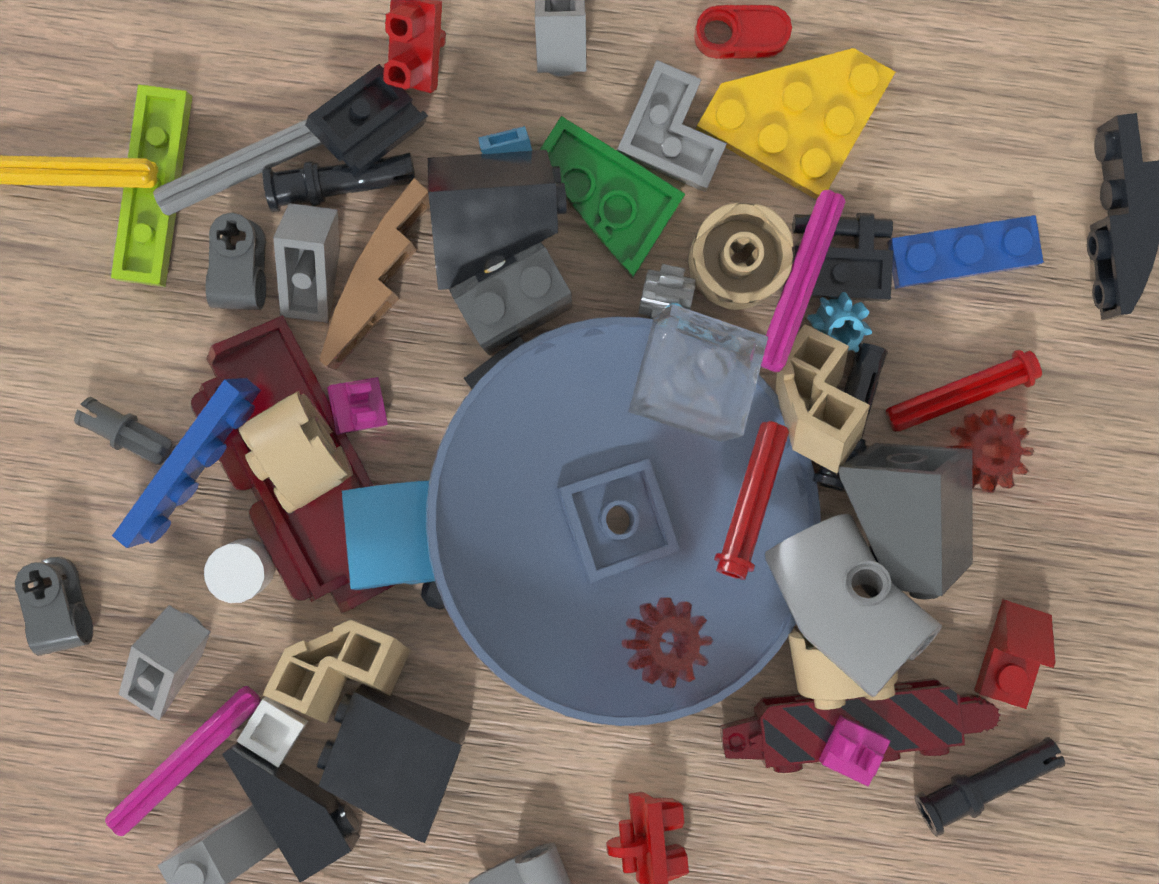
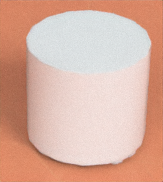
[204,538,275,603]

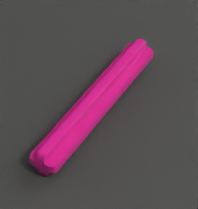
[757,190,846,372]
[105,686,262,836]

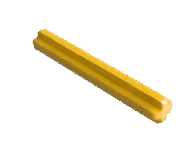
[0,155,158,188]

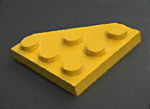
[695,48,896,200]

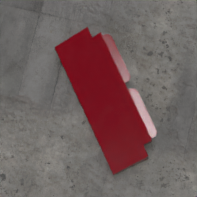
[191,315,397,614]

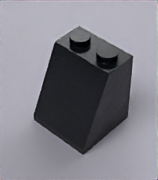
[427,150,567,290]
[317,684,470,843]

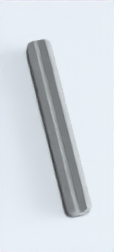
[153,119,322,215]

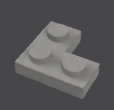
[617,60,727,192]

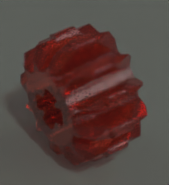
[945,409,1035,493]
[621,597,713,688]

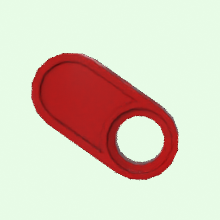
[694,5,792,59]

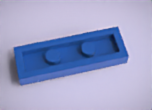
[887,215,1044,289]

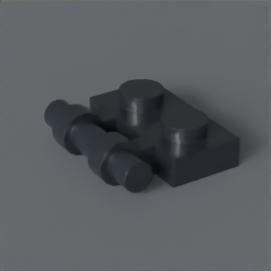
[792,213,893,302]

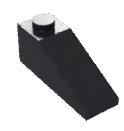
[222,742,360,883]

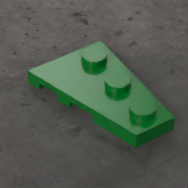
[540,116,685,279]

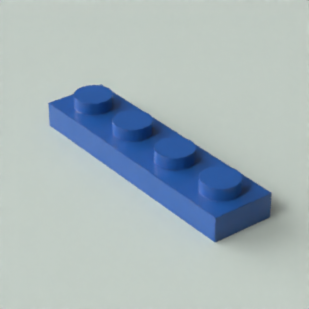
[112,378,261,548]

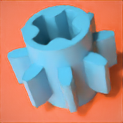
[807,292,872,352]

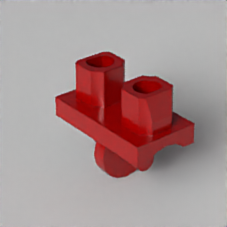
[383,0,446,93]
[606,791,689,884]

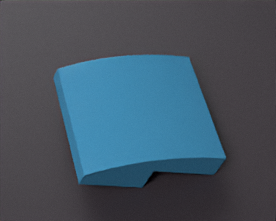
[342,481,435,590]

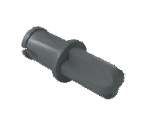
[74,397,173,465]

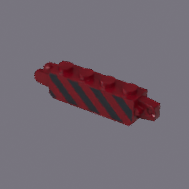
[720,678,1001,773]

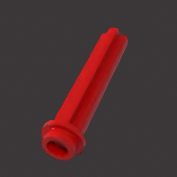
[886,350,1042,432]
[714,421,789,580]

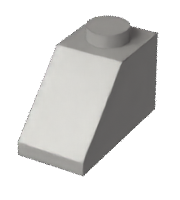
[535,0,587,76]
[273,203,340,323]
[119,605,211,720]
[157,804,279,884]

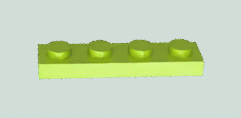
[111,84,192,287]

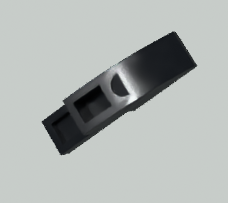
[1086,113,1159,320]

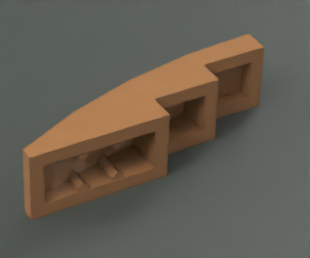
[319,178,430,370]

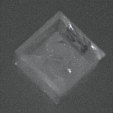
[628,304,768,442]

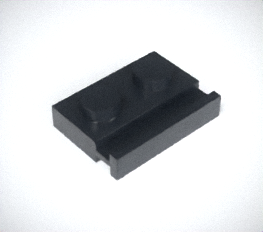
[305,64,428,178]

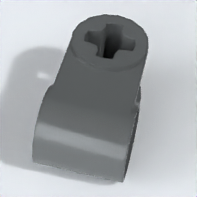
[205,213,266,310]
[15,556,93,656]

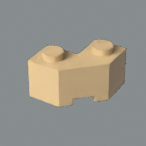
[775,324,870,473]
[263,620,411,723]

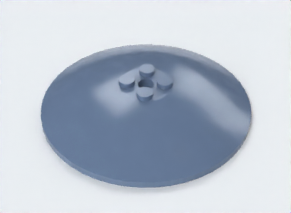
[426,317,821,726]

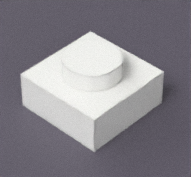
[237,697,308,767]

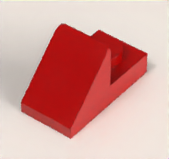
[974,599,1056,709]

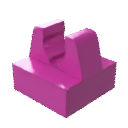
[327,377,388,435]
[819,715,890,787]

